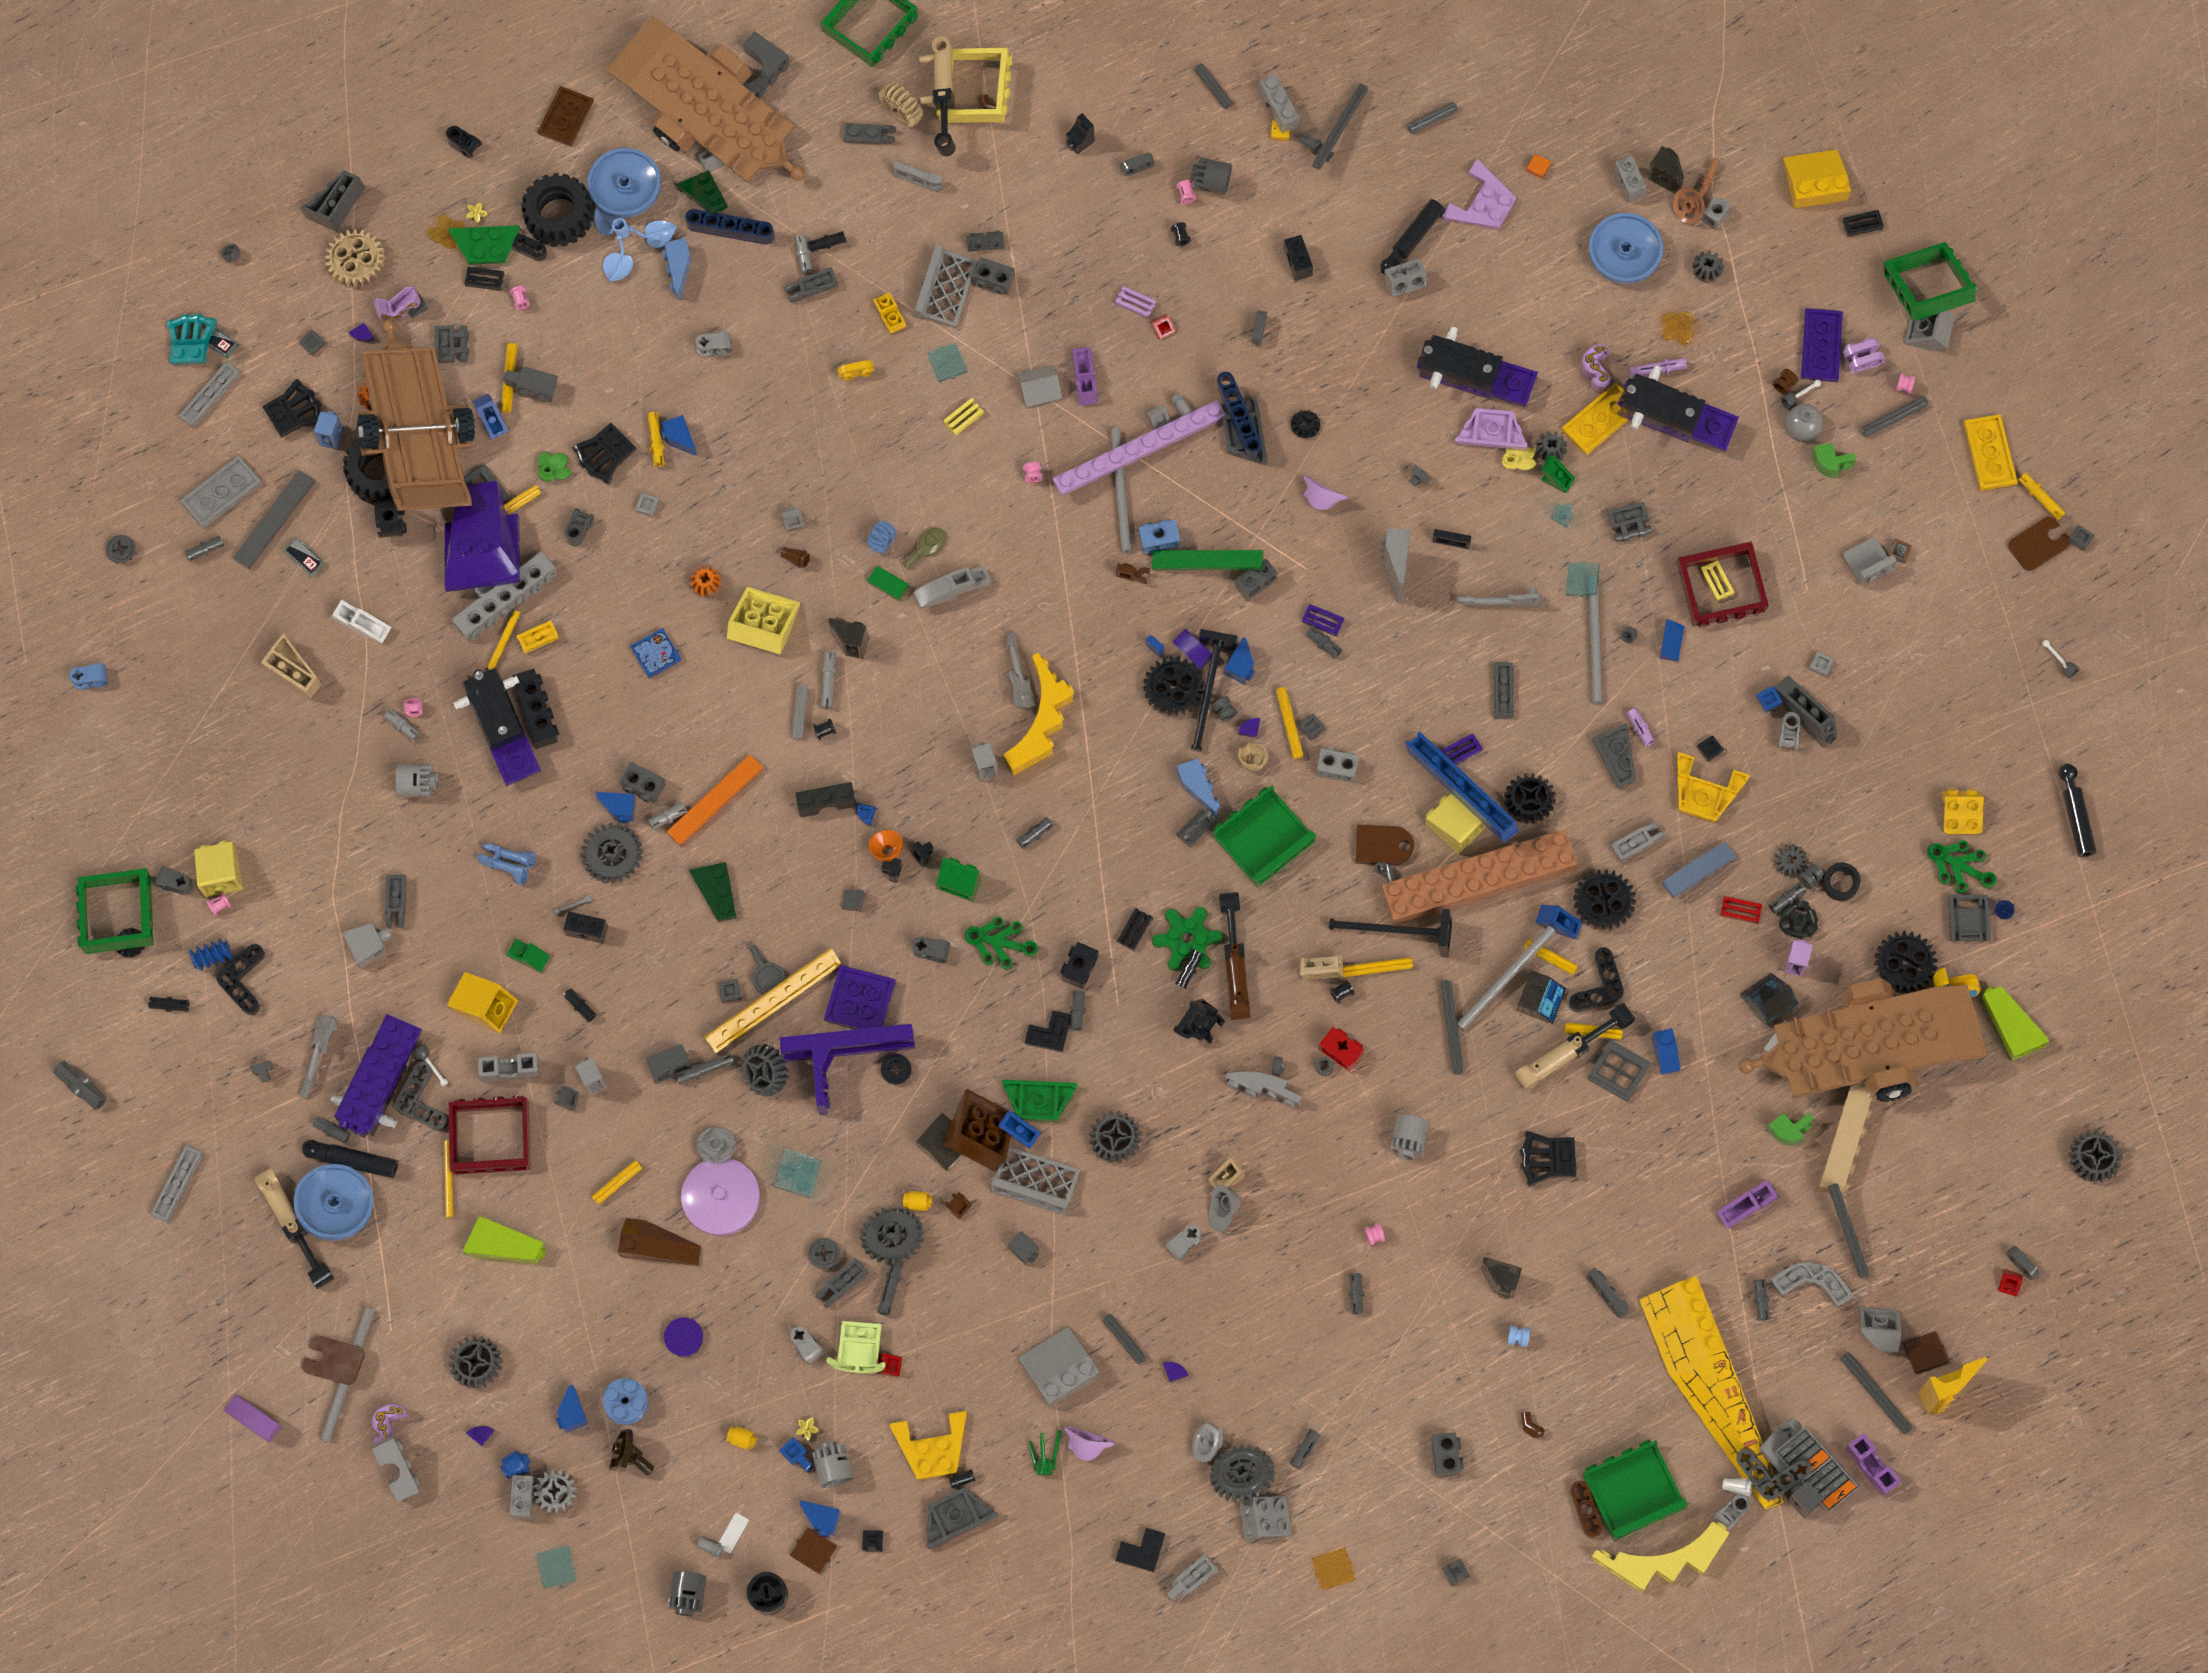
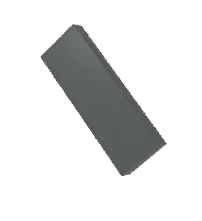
[1494,662,1514,719]

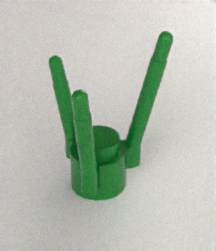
[1028,1430,1061,1476]

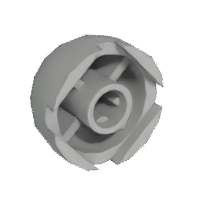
[1785,404,1823,443]

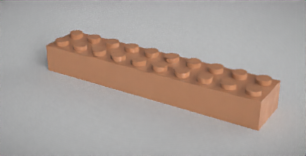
[1381,829,1578,925]

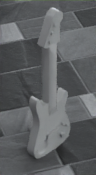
[1457,588,1542,607]
[1007,631,1037,709]
[299,1015,337,1099]

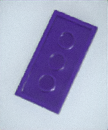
[1801,308,1843,382]

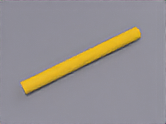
[487,610,521,670]
[444,1140,453,1218]

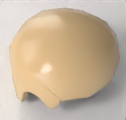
[1238,743,1268,771]

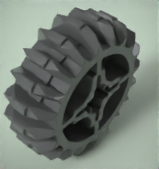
[740,1044,789,1097]
[1089,1111,1142,1164]
[2068,1130,2123,1183]
[448,1336,503,1389]

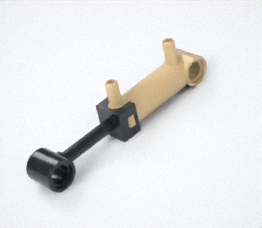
[919,37,956,157]
[1515,1003,1636,1090]
[254,1168,334,1289]

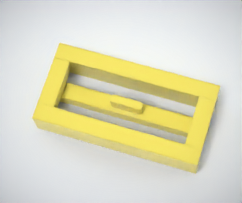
[943,398,984,436]
[1700,561,1735,602]

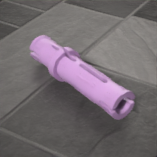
[1629,357,1687,379]

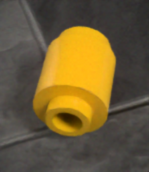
[903,1191,932,1211]
[726,1426,758,1451]

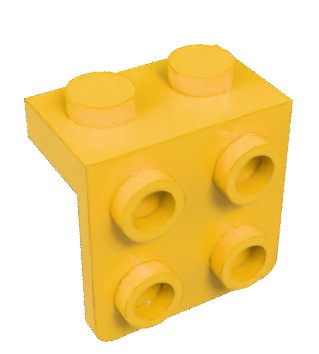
[1941,788,1984,834]

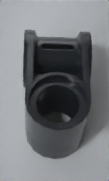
[446,126,482,159]

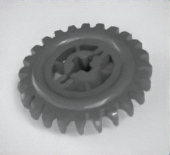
[580,822,644,884]
[860,1205,925,1265]
[1210,1445,1275,1503]

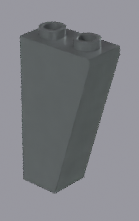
[1774,675,1838,748]

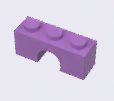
[1845,1433,1901,1497]

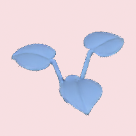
[594,207,676,281]

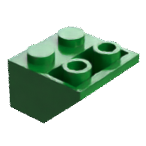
[936,857,981,902]

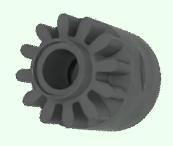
[1191,157,1232,195]
[667,1571,707,1616]

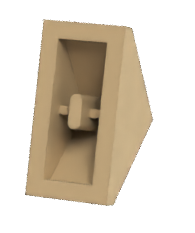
[1208,1156,1244,1189]

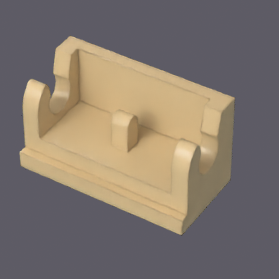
[1300,955,1343,980]

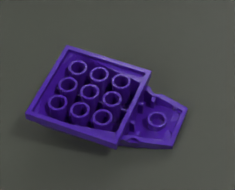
[445,481,520,592]

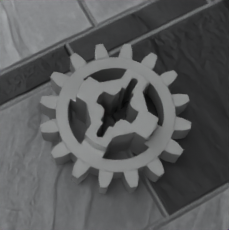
[533,1470,578,1514]

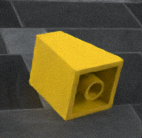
[447,972,518,1034]

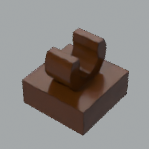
[945,1192,972,1220]

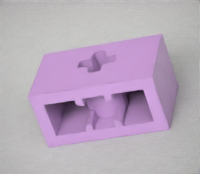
[1784,939,1813,977]

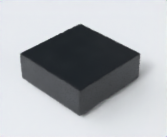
[1697,735,1724,762]

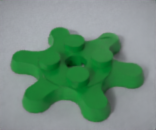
[1152,907,1224,971]

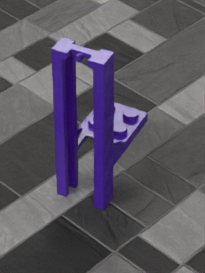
[779,1024,915,1115]

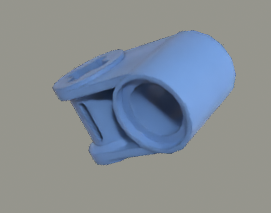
[69,663,108,690]

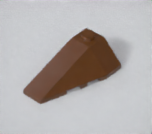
[618,1218,701,1266]

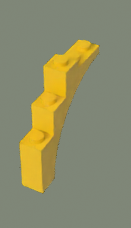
[1003,653,1075,776]

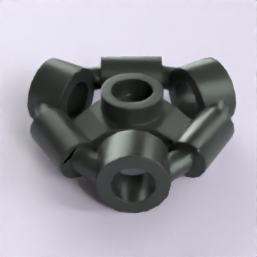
[1779,900,1819,939]

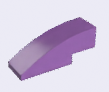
[1072,347,1098,405]
[1717,1180,1780,1228]
[224,1395,282,1443]

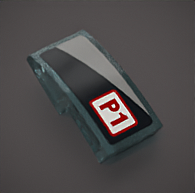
[208,328,239,359]
[283,537,324,577]

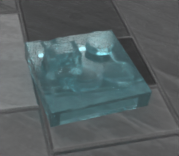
[773,1149,822,1198]

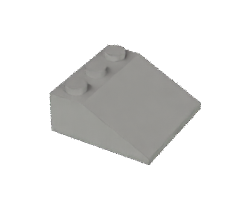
[1381,528,1411,603]
[1018,1327,1100,1408]

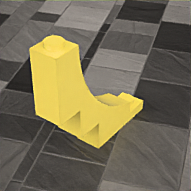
[1591,1522,1729,1593]

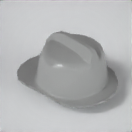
[1209,1185,1240,1232]

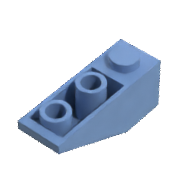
[662,238,691,299]
[1177,759,1220,817]

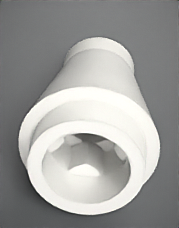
[1722,1478,1753,1497]

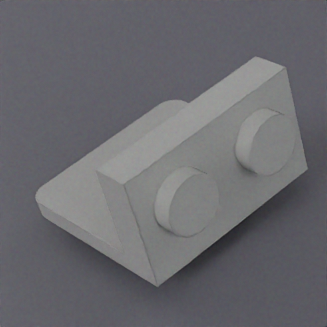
[1843,538,1897,586]
[1760,1418,1802,1477]
[1240,1496,1291,1542]

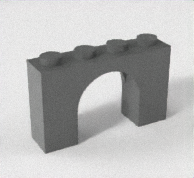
[719,31,789,98]

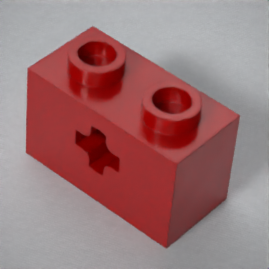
[1318,1027,1364,1072]

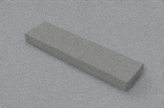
[178,361,241,428]
[150,1145,204,1223]

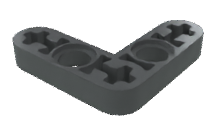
[395,1062,448,1131]
[1737,1447,1812,1500]

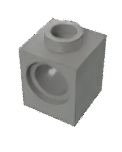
[1701,196,1731,230]

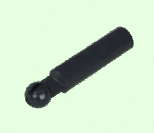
[1380,199,1444,275]
[2058,763,2097,857]
[301,1139,398,1179]

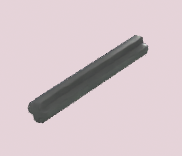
[1861,396,1928,437]

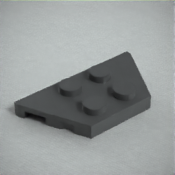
[1222,395,1268,465]
[927,1487,998,1550]

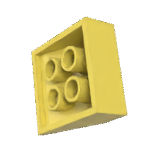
[727,587,800,654]

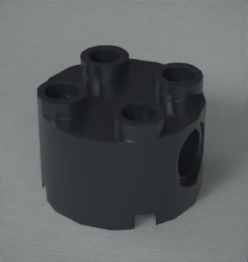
[374,499,407,538]
[747,1572,788,1615]

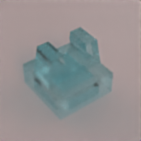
[1551,501,1573,528]

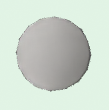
[696,1127,736,1164]

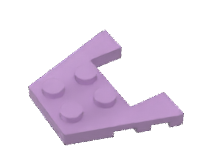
[1442,160,1517,230]

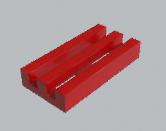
[1720,896,1762,924]

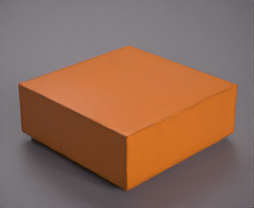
[1526,154,1551,179]

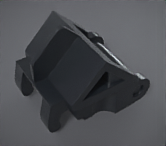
[1173,998,1225,1044]

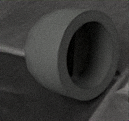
[1621,626,1637,643]

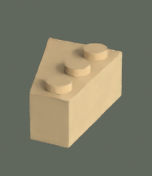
[261,633,321,699]

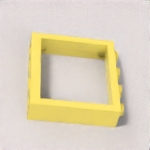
[937,48,1013,123]

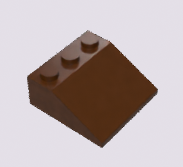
[944,1089,1011,1171]

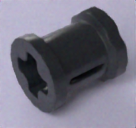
[1170,222,1191,246]
[813,718,837,740]
[1329,979,1355,1004]

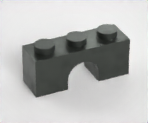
[795,782,856,818]

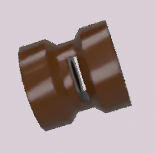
[1772,368,1799,395]

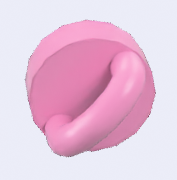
[403,698,423,717]

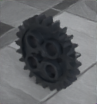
[1143,656,1205,717]
[1573,869,1636,931]
[1874,931,1938,994]

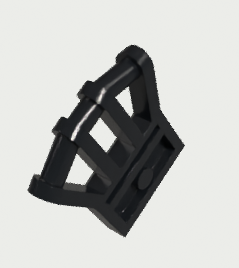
[262,379,322,438]
[572,423,636,485]
[1520,1131,1576,1187]

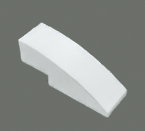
[331,600,392,644]

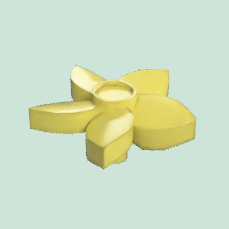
[466,203,488,224]
[796,1417,819,1441]

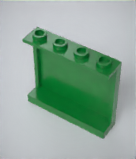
[1213,785,1317,888]
[1582,1439,1688,1541]

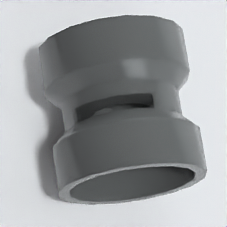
[1212,696,1238,723]
[1797,863,1825,890]

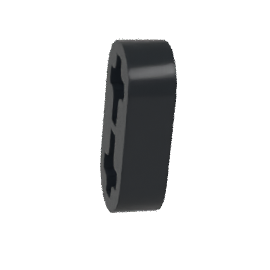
[514,235,547,261]

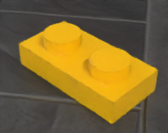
[516,620,560,654]

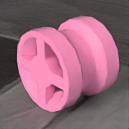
[1896,373,1915,394]
[1023,462,1043,483]
[1364,1223,1385,1246]

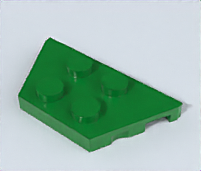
[448,225,520,265]
[1002,1079,1077,1122]

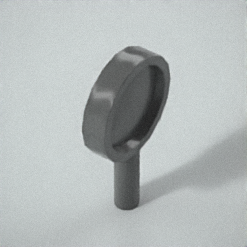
[749,945,786,995]

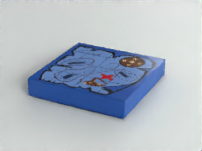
[630,628,682,679]

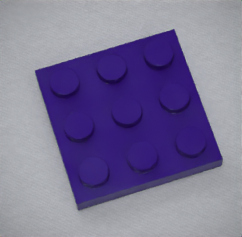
[824,965,896,1029]

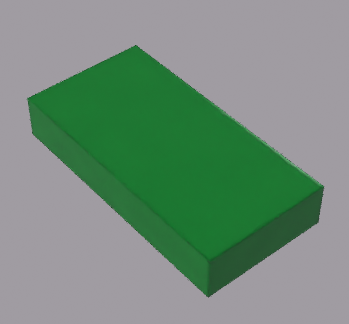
[867,566,909,601]

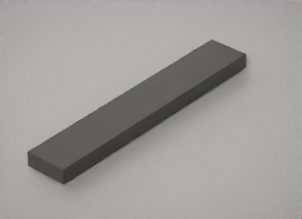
[233,470,315,570]

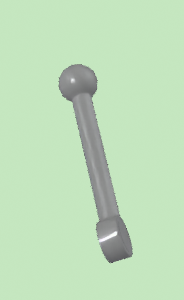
[554,895,592,915]

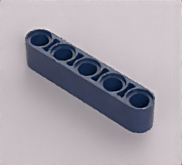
[685,209,775,244]
[1217,371,1261,459]

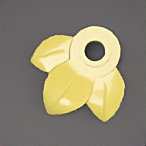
[1502,447,1537,470]

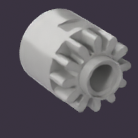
[396,764,438,797]
[1390,1114,1429,1160]
[812,1441,854,1488]

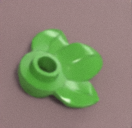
[538,451,571,482]

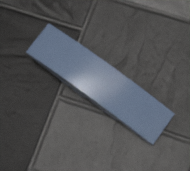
[1661,842,1737,898]

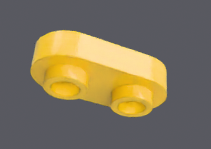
[837,360,875,381]

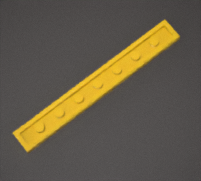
[704,948,842,1053]

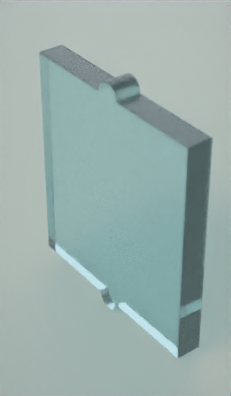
[927,343,967,382]
[1566,562,1600,597]
[536,1546,576,1589]

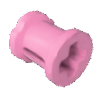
[1176,180,1197,204]
[510,286,530,310]
[206,892,232,916]

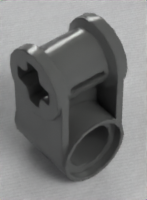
[565,508,594,547]
[154,866,194,895]
[913,937,950,963]

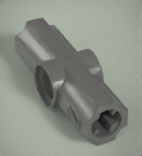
[53,1060,107,1110]

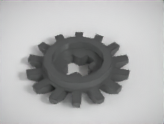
[1774,844,1809,877]

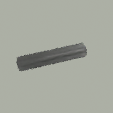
[1195,63,1232,109]
[1407,102,1458,134]
[1103,1314,1146,1364]

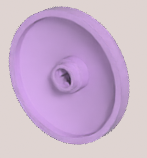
[681,1158,760,1236]

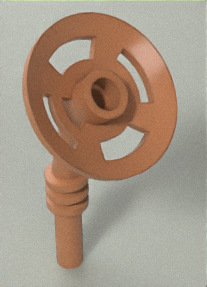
[1672,157,1720,224]

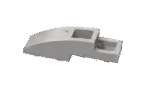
[914,566,991,609]
[1225,1071,1302,1108]

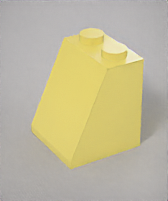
[1425,794,1485,855]
[194,840,243,898]

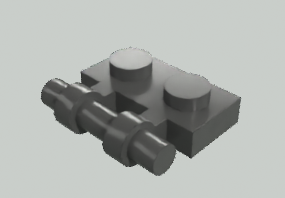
[435,325,469,363]
[1607,502,1652,542]

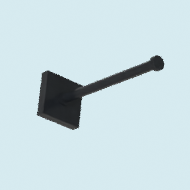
[1191,629,1238,752]
[1329,909,1453,958]

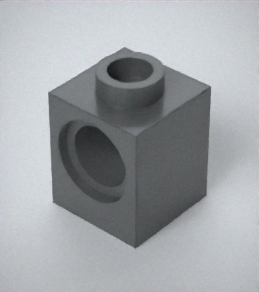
[1008,1231,1039,1265]

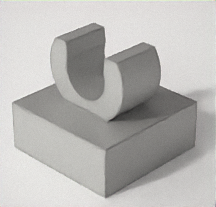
[1147,405,1171,430]
[781,505,804,531]

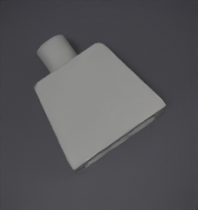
[343,924,393,969]

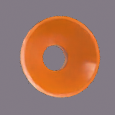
[868,830,903,862]

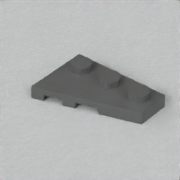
[1592,723,1636,790]

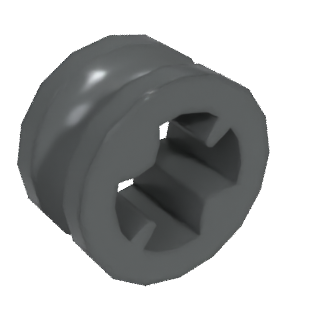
[1315,1057,1333,1076]

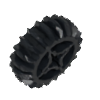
[1504,773,1556,824]

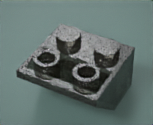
[828,618,869,659]

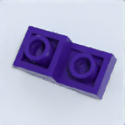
[1173,628,1212,669]

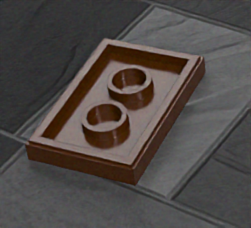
[537,86,594,147]

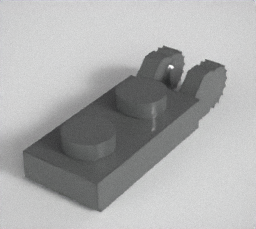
[844,123,896,145]
[784,267,838,303]
[385,875,407,928]
[815,1258,869,1308]
[1586,1268,1629,1318]

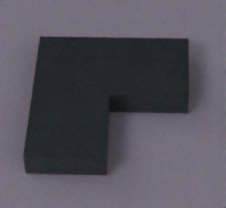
[1025,1010,1071,1053]
[1115,1528,1165,1573]

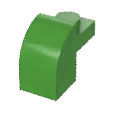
[1812,443,1856,478]
[1767,1113,1814,1145]

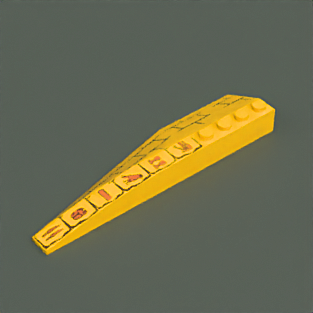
[1639,1276,1784,1510]

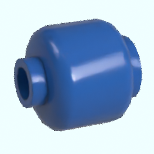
[500,1450,531,1479]

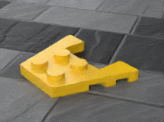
[1677,752,1750,823]
[890,1411,967,1480]

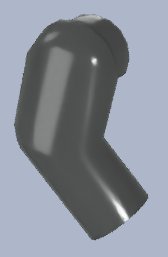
[1375,862,1396,883]

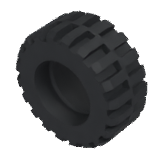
[521,173,594,247]
[343,433,393,505]

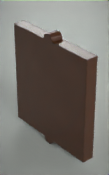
[1903,1331,1948,1373]
[790,1527,837,1574]

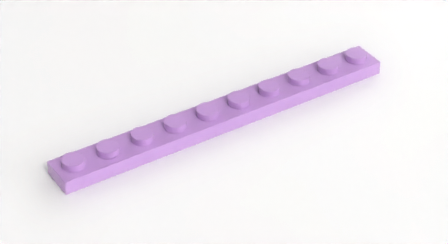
[1053,400,1226,496]

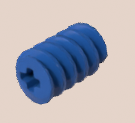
[189,937,233,971]

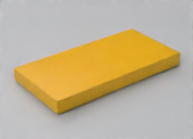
[1561,382,1629,456]
[1963,414,2018,491]

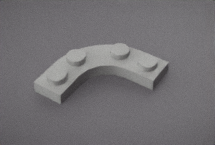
[1770,1262,1854,1308]

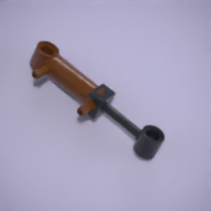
[1219,892,1250,1020]

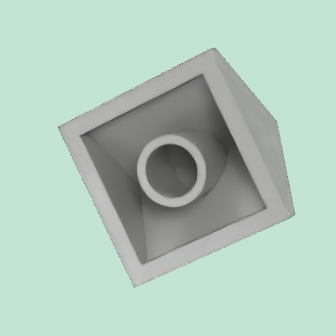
[1017,365,1062,408]

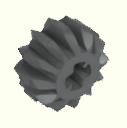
[1692,250,1724,283]
[1536,431,1567,462]

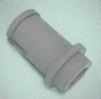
[1171,394,1193,416]
[697,1536,724,1558]

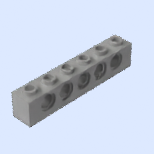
[452,551,557,642]

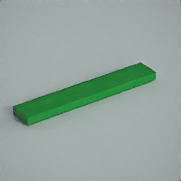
[1152,550,1264,570]

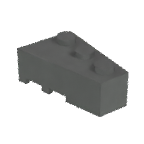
[300,170,365,232]

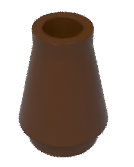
[781,547,810,568]

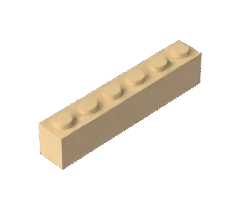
[1818,1082,1876,1194]

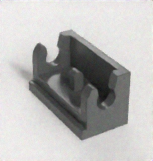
[646,1044,691,1084]

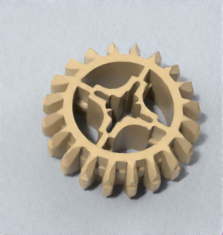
[879,82,923,127]

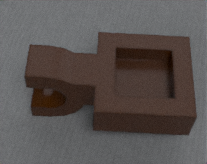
[1116,563,1150,584]

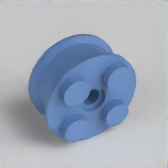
[603,1378,648,1425]

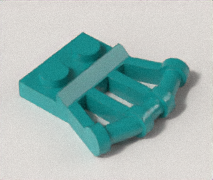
[166,313,217,365]

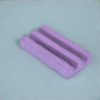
[1115,286,1156,319]

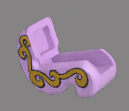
[373,286,421,321]
[1581,344,1611,392]
[372,1404,409,1443]

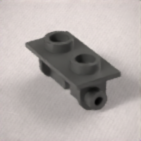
[967,230,1005,252]
[1176,808,1216,847]

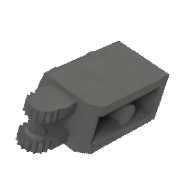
[503,367,558,403]

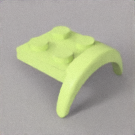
[826,1321,886,1374]

